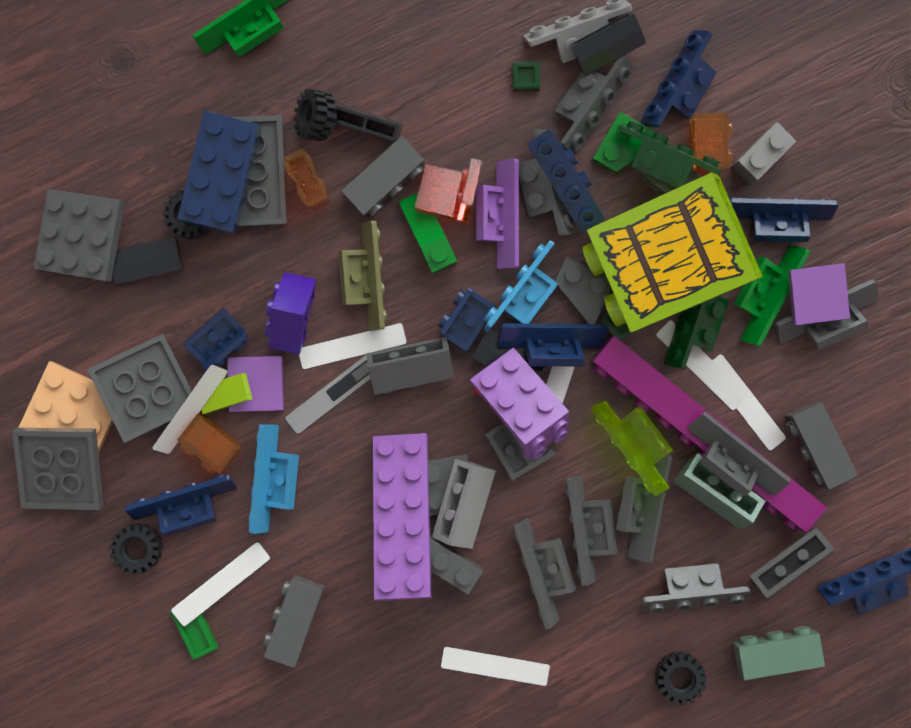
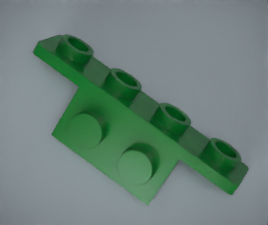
[193,0,289,57]
[734,245,810,347]

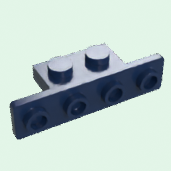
[641,30,717,128]
[527,129,605,232]
[729,197,838,242]
[497,323,608,367]
[125,475,237,537]
[818,547,911,615]

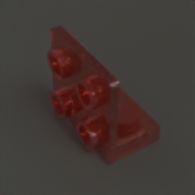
[414,159,482,223]

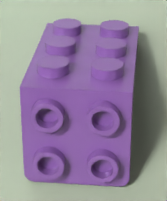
[470,347,569,461]

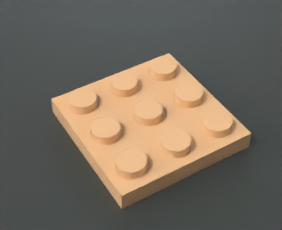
[18,361,113,454]

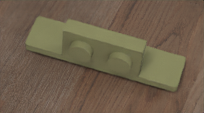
[338,221,387,331]

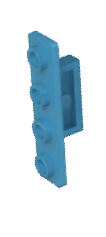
[483,240,558,333]
[248,424,299,534]

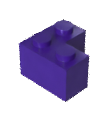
[265,272,316,354]

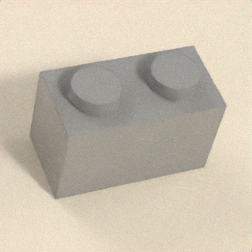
[731,122,796,185]

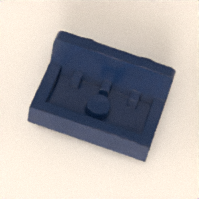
[438,288,496,352]
[183,307,248,371]

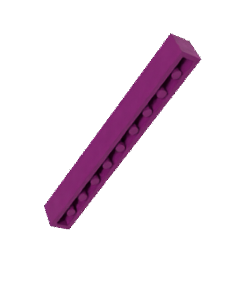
[590,336,827,533]

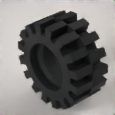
[294,89,337,142]
[163,188,208,239]
[109,523,163,575]
[655,651,707,705]

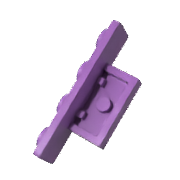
[476,158,519,269]

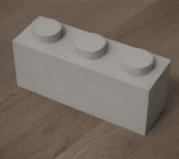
[432,459,496,549]

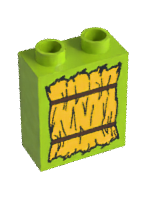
[583,172,763,332]

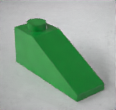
[398,190,457,275]

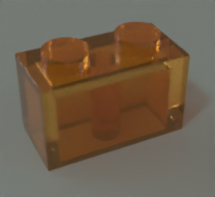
[690,113,732,172]

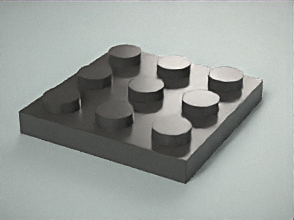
[34,189,125,282]
[87,334,192,444]
[12,428,104,510]

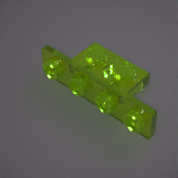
[591,401,673,497]

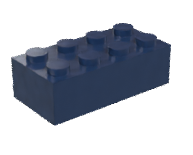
[177,110,261,236]

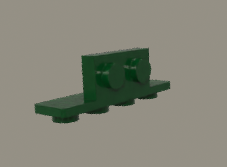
[618,121,723,188]
[664,296,729,370]

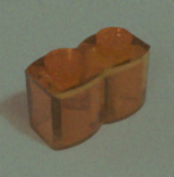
[284,149,330,211]
[177,413,243,474]

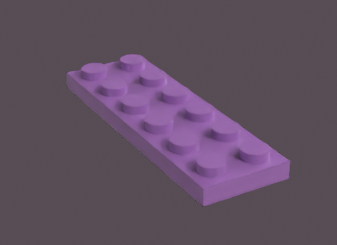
[373,433,432,601]

